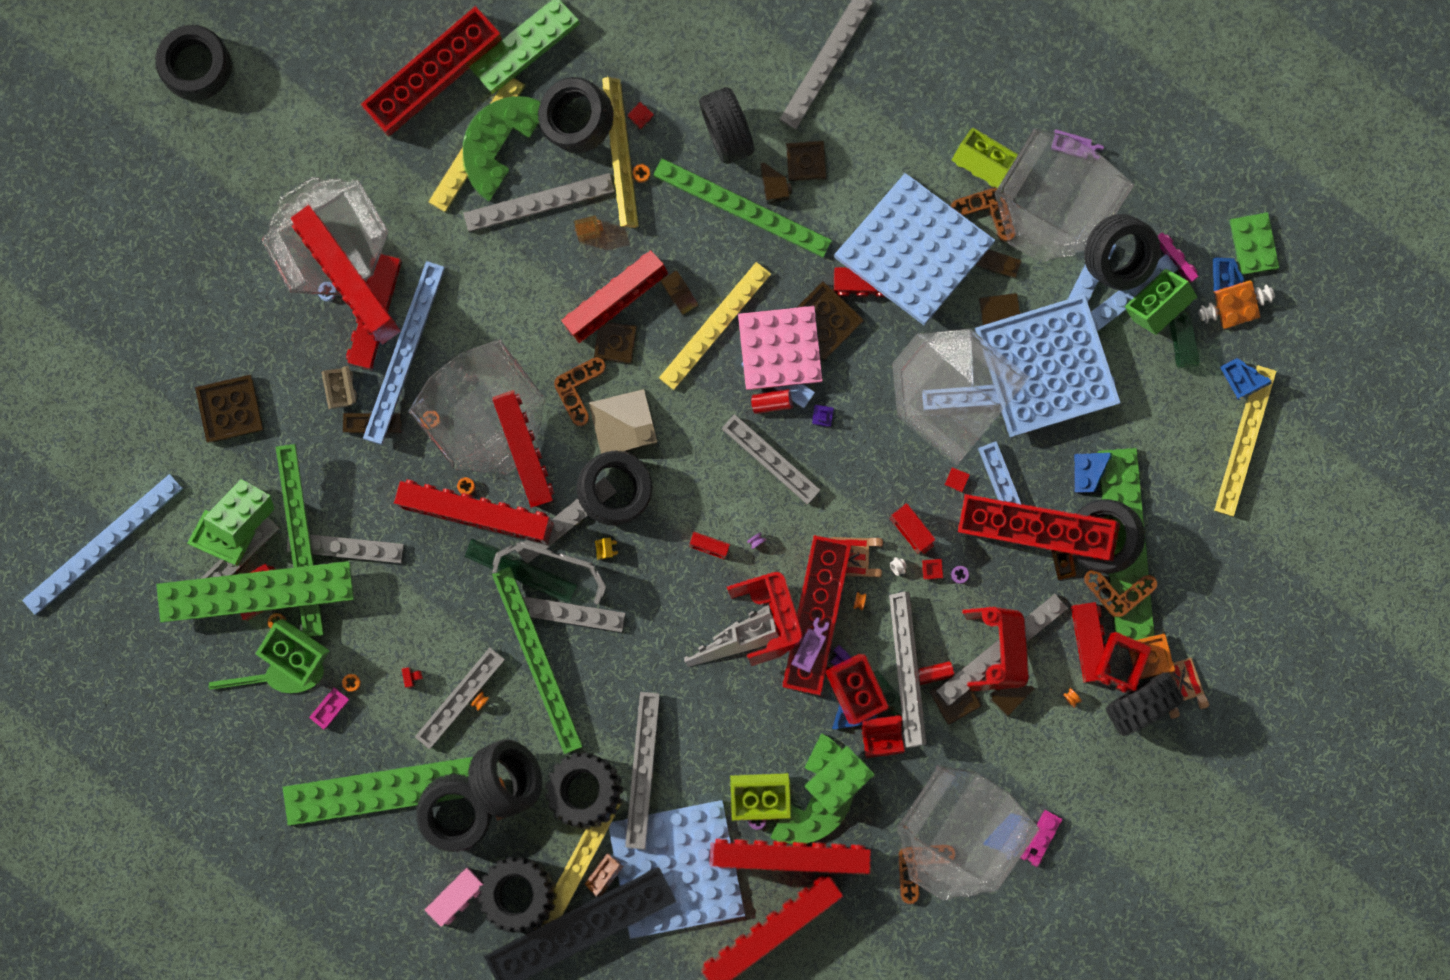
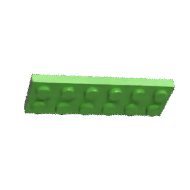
[469,0,580,94]

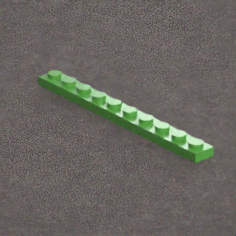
[653,158,832,258]
[276,444,324,637]
[492,567,583,754]

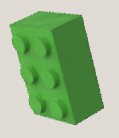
[1124,269,1197,335]
[203,479,274,549]
[256,619,330,686]
[804,746,874,815]

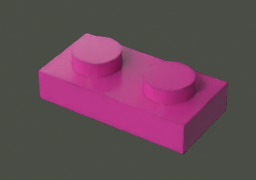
[309,687,350,730]

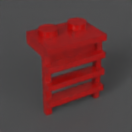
[862,715,904,758]

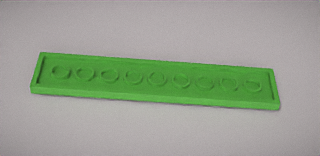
[1097,448,1154,640]
[157,561,354,623]
[283,757,473,825]

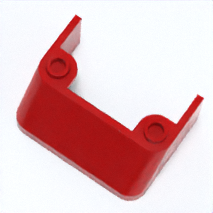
[727,572,802,666]
[962,607,1029,692]

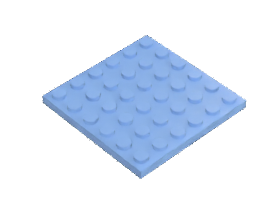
[834,173,995,325]
[975,294,1120,438]
[609,800,745,939]

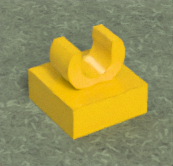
[595,538,618,560]

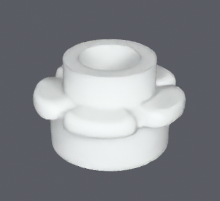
[890,557,907,576]

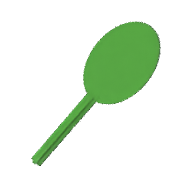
[209,665,324,693]

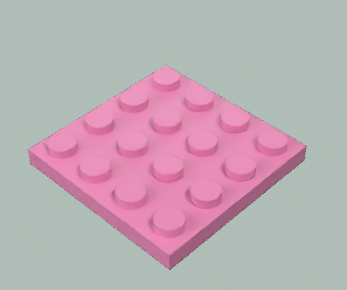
[738,306,822,390]

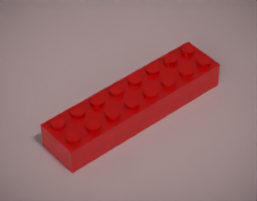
[361,6,502,137]
[290,205,401,345]
[394,479,554,545]
[958,494,1120,561]
[782,535,852,695]
[709,839,870,874]
[702,875,843,980]

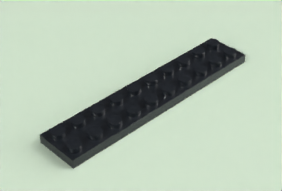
[484,866,676,980]

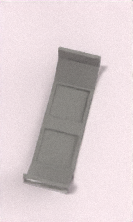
[492,542,605,604]

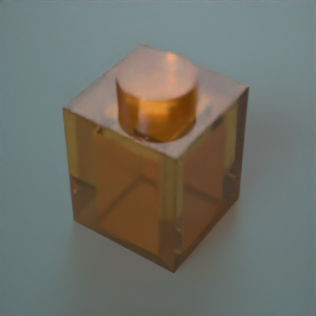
[574,215,604,243]

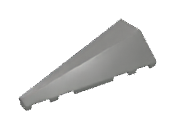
[684,603,779,667]

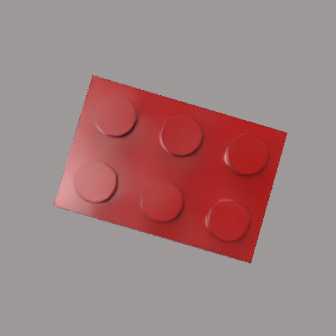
[825,654,889,725]

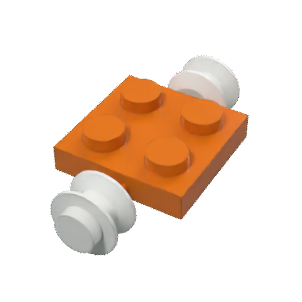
[1198,280,1275,329]

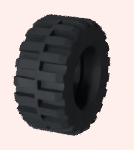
[1106,672,1184,736]
[545,752,623,829]
[478,857,557,933]

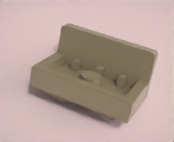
[321,366,357,409]

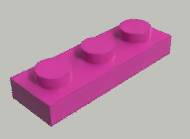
[1158,232,1198,283]

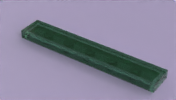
[464,538,577,604]

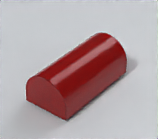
[751,389,793,414]
[689,531,730,560]
[918,661,954,685]

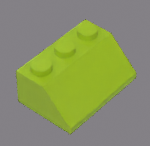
[952,127,1021,189]
[730,773,790,820]

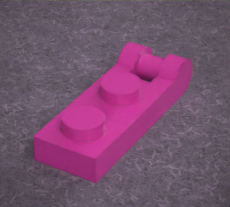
[1019,810,1062,867]

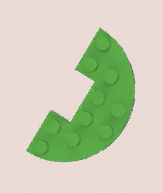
[462,96,540,201]
[770,733,853,844]

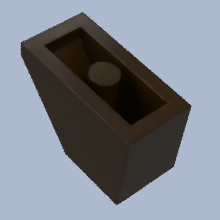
[760,163,792,204]
[661,270,698,316]
[1051,550,1076,580]
[990,686,1035,716]

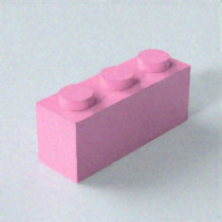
[425,867,483,927]

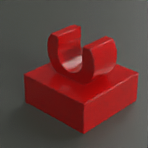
[401,667,423,688]

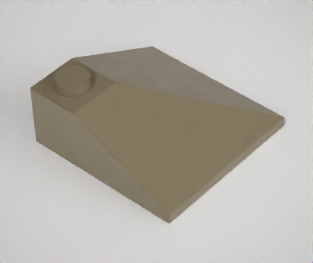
[589,389,658,454]

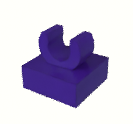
[812,405,834,427]
[831,645,852,666]

